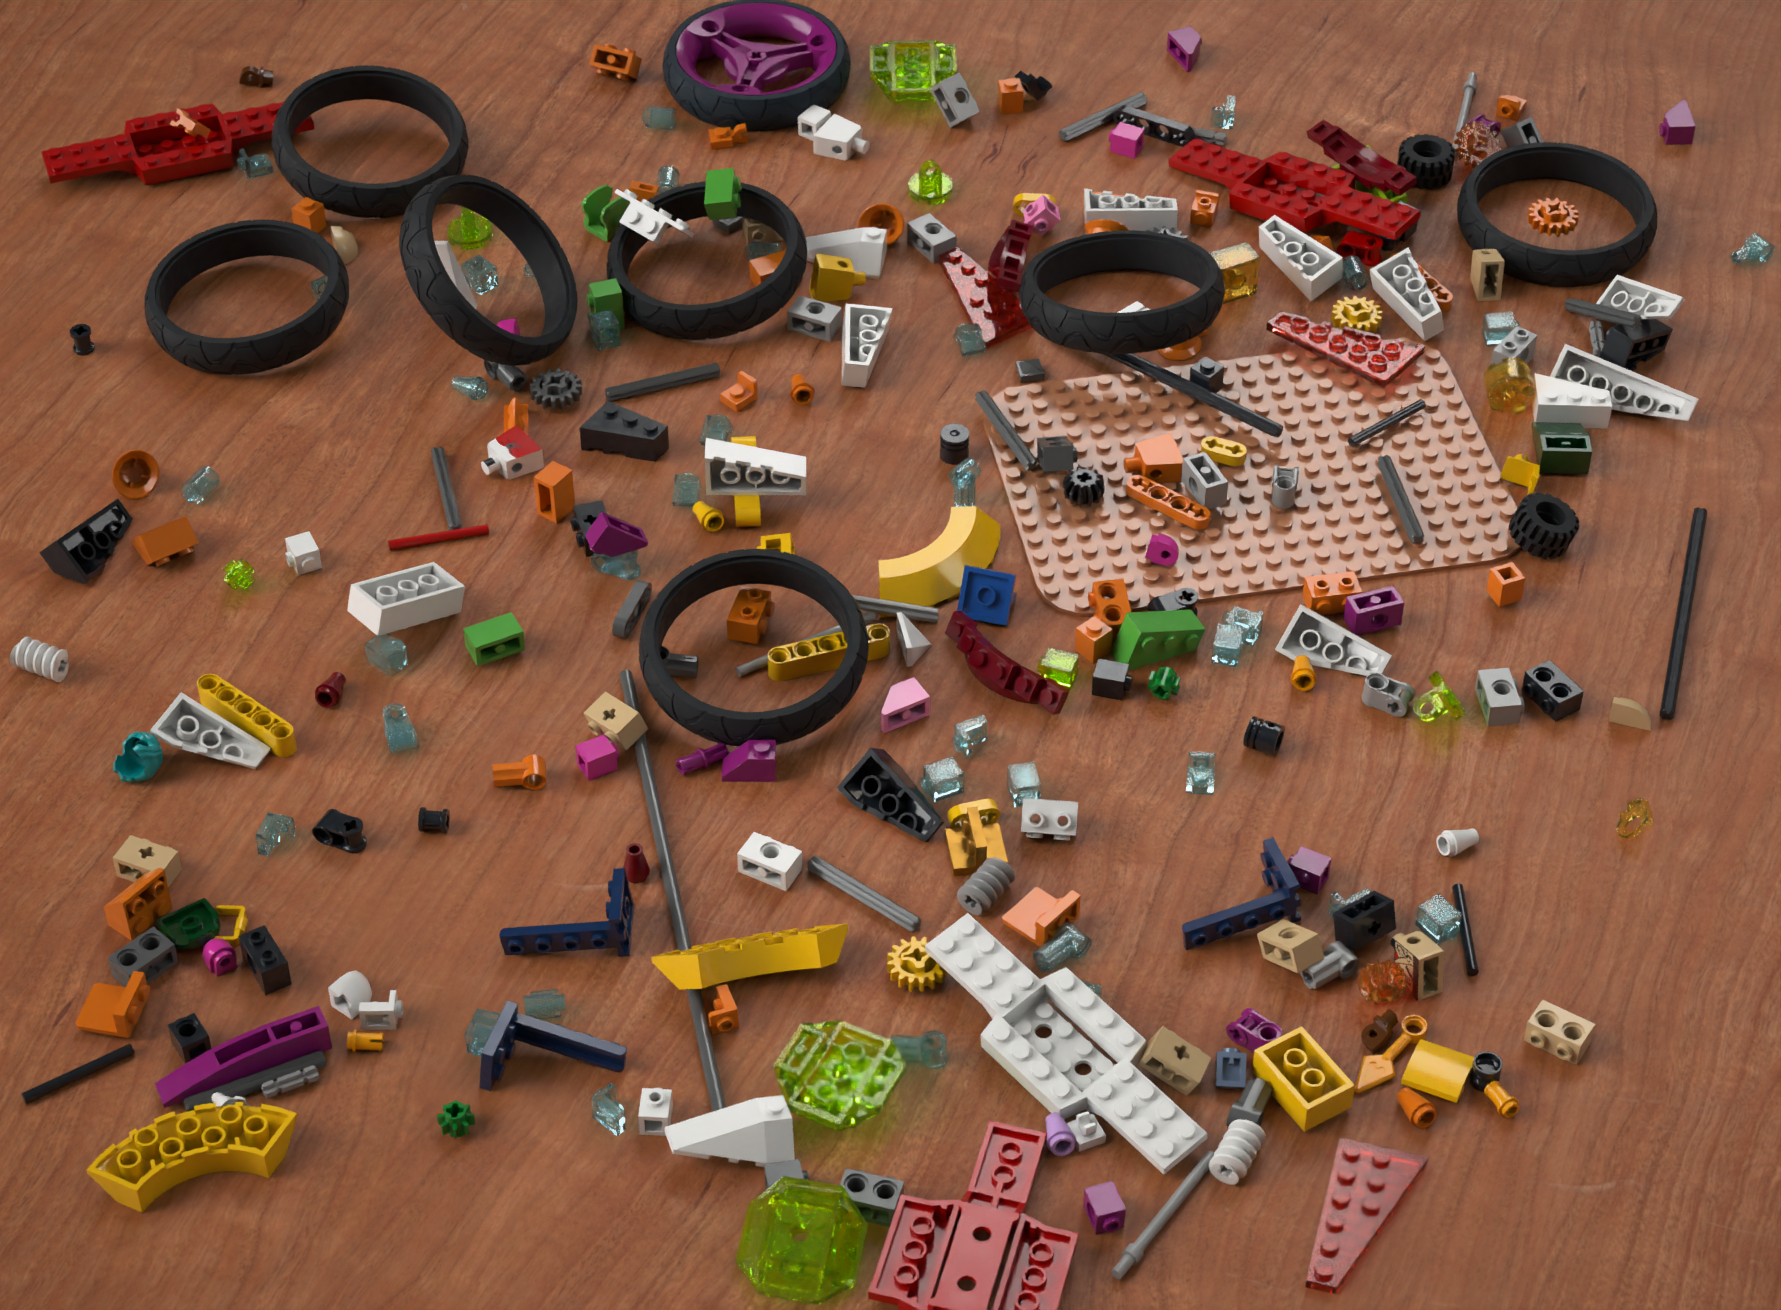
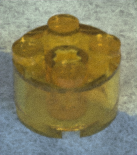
[1483,357,1536,414]

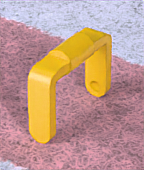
[214,905,248,946]

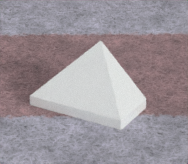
[897,612,932,667]

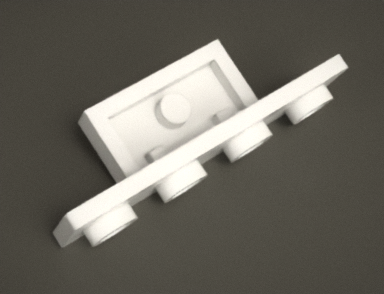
[615,189,694,244]

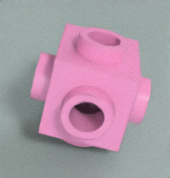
[1023,195,1061,236]

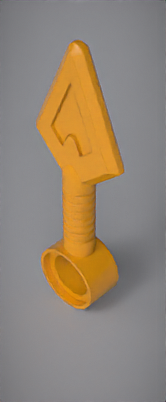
[1354,1015,1427,1093]

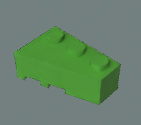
[1110,610,1206,671]

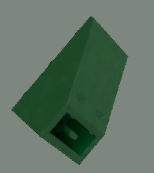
[1531,422,1592,474]

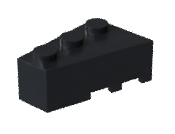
[1599,319,1673,371]

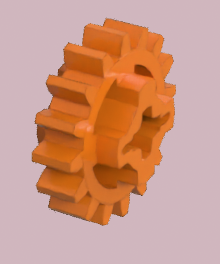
[1527,198,1579,237]

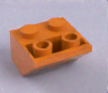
[104,868,172,941]

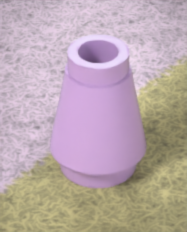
[1045,1112,1076,1156]

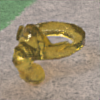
[1616,798,1653,839]

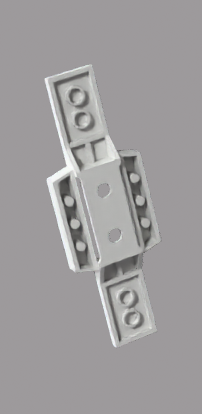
[925,913,1207,1174]

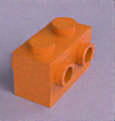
[589,44,642,81]
[1303,571,1362,615]
[727,586,775,644]

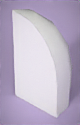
[328,970,372,1020]

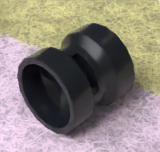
[1470,1051,1503,1092]

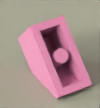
[881,677,930,733]

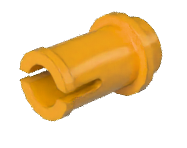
[347,1029,384,1052]
[1484,1081,1519,1118]

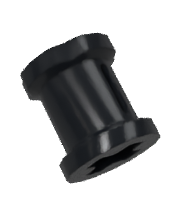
[70,324,95,356]
[418,807,450,833]

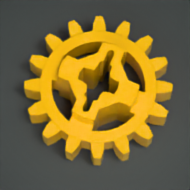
[1331,296,1383,337]
[887,936,948,992]

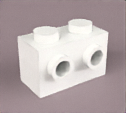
[1021,798,1078,840]

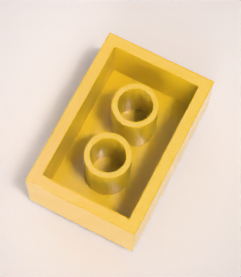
[1252,1026,1355,1132]

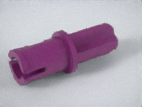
[676,743,729,775]

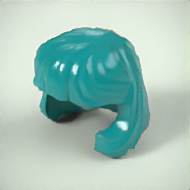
[113,731,163,783]

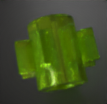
[223,559,255,590]

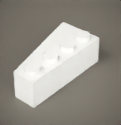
[1084,189,1178,234]
[1259,215,1343,301]
[1370,248,1444,341]
[841,304,892,388]
[705,438,807,495]

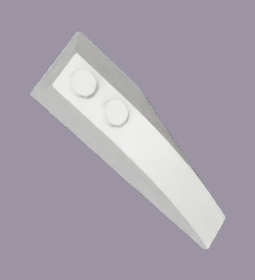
[1550,344,1699,422]

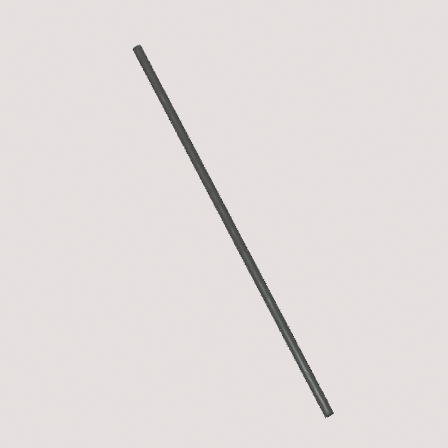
[619,670,726,1112]

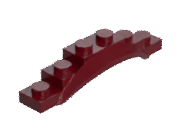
[1307,120,1417,196]
[988,219,1034,292]
[945,611,1069,715]

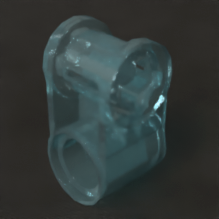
[590,550,641,580]
[382,703,419,755]

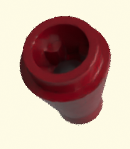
[315,672,346,708]
[623,843,650,884]

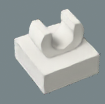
[1067,1111,1106,1152]

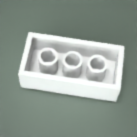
[347,562,465,636]

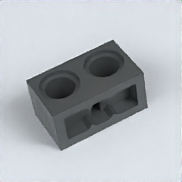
[1037,436,1077,472]
[108,926,179,987]
[836,1168,904,1227]

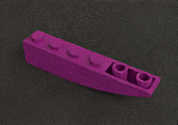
[155,1006,332,1108]

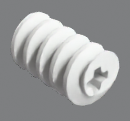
[9,637,69,682]
[1209,1119,1266,1185]

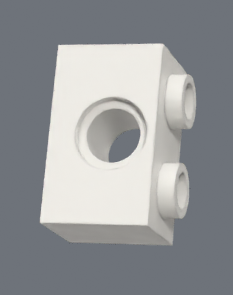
[737,832,802,891]

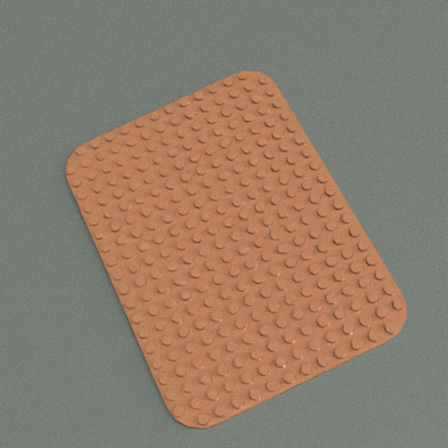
[983,337,1521,617]

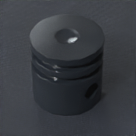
[940,424,969,465]
[1243,716,1285,756]

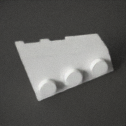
[1531,373,1612,429]

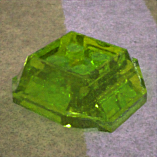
[870,40,957,101]
[774,1020,906,1132]
[735,1176,868,1305]

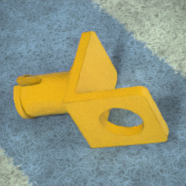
[1500,454,1540,496]

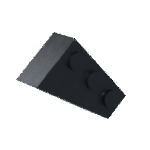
[580,401,669,462]

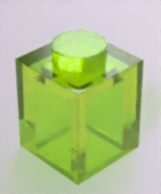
[1037,648,1079,691]

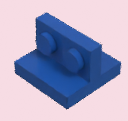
[957,565,1017,626]

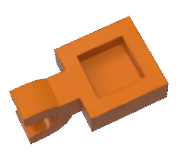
[170,108,210,138]
[708,123,748,150]

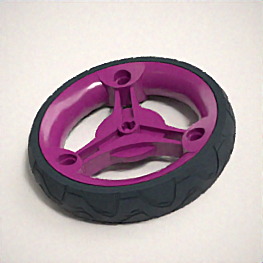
[663,0,851,131]

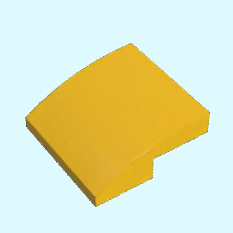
[1401,1039,1474,1103]

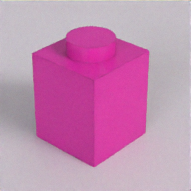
[1109,122,1145,159]
[575,734,619,781]

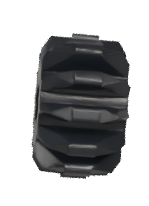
[1063,466,1105,507]

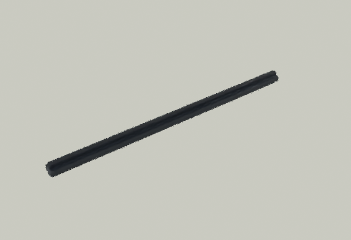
[1101,353,1283,437]
[1660,507,1707,720]

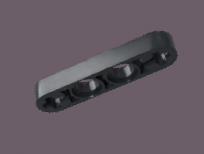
[1113,105,1195,147]

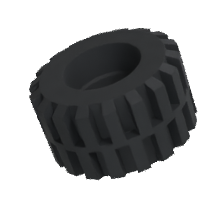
[1397,134,1455,189]
[1509,492,1579,559]

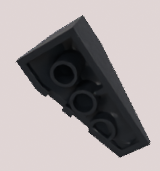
[39,499,133,584]
[837,748,944,842]

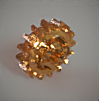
[1454,121,1501,169]

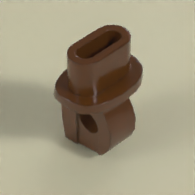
[239,66,273,87]
[1361,1009,1398,1055]

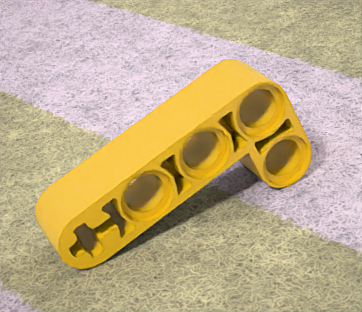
[731,436,761,527]

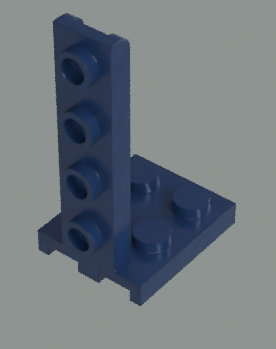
[1182,837,1301,950]
[499,868,635,957]
[480,1000,627,1091]

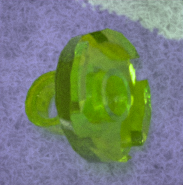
[908,160,953,205]
[447,206,493,250]
[1413,671,1466,722]

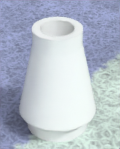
[1436,828,1479,857]

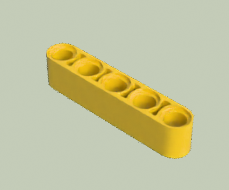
[767,624,890,681]
[197,674,297,757]

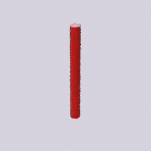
[388,524,489,550]

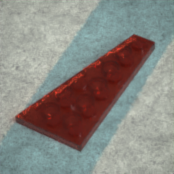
[939,247,1032,350]
[1266,311,1425,388]
[1305,1138,1428,1294]

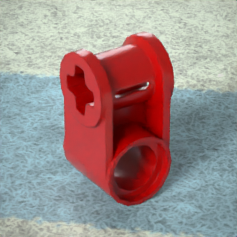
[1337,231,1383,267]

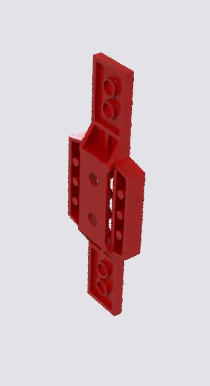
[41,102,314,185]
[1169,138,1420,240]

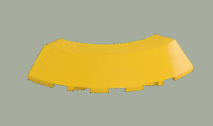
[878,506,1000,618]
[651,923,849,990]
[87,1102,298,1213]

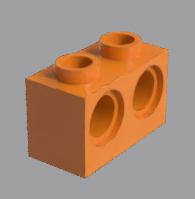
[1088,578,1131,638]

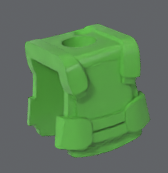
[581,184,630,242]

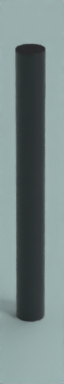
[1348,399,1426,447]
[1452,884,1479,976]
[21,1044,135,1104]

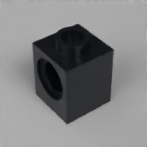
[168,1013,212,1064]

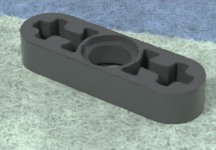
[612,580,652,639]

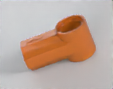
[492,754,547,790]

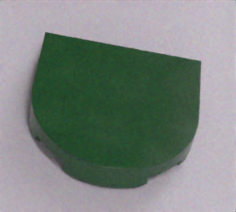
[154,898,221,949]

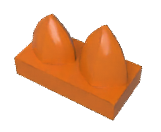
[504,397,529,436]

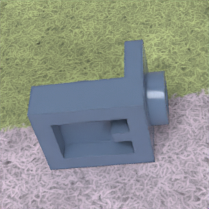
[1215,1048,1247,1090]

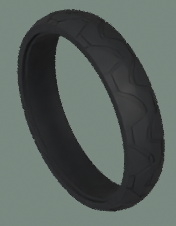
[272,65,468,218]
[1457,142,1657,287]
[399,175,578,366]
[607,181,807,340]
[144,219,349,375]
[1019,230,1225,354]
[639,549,869,747]

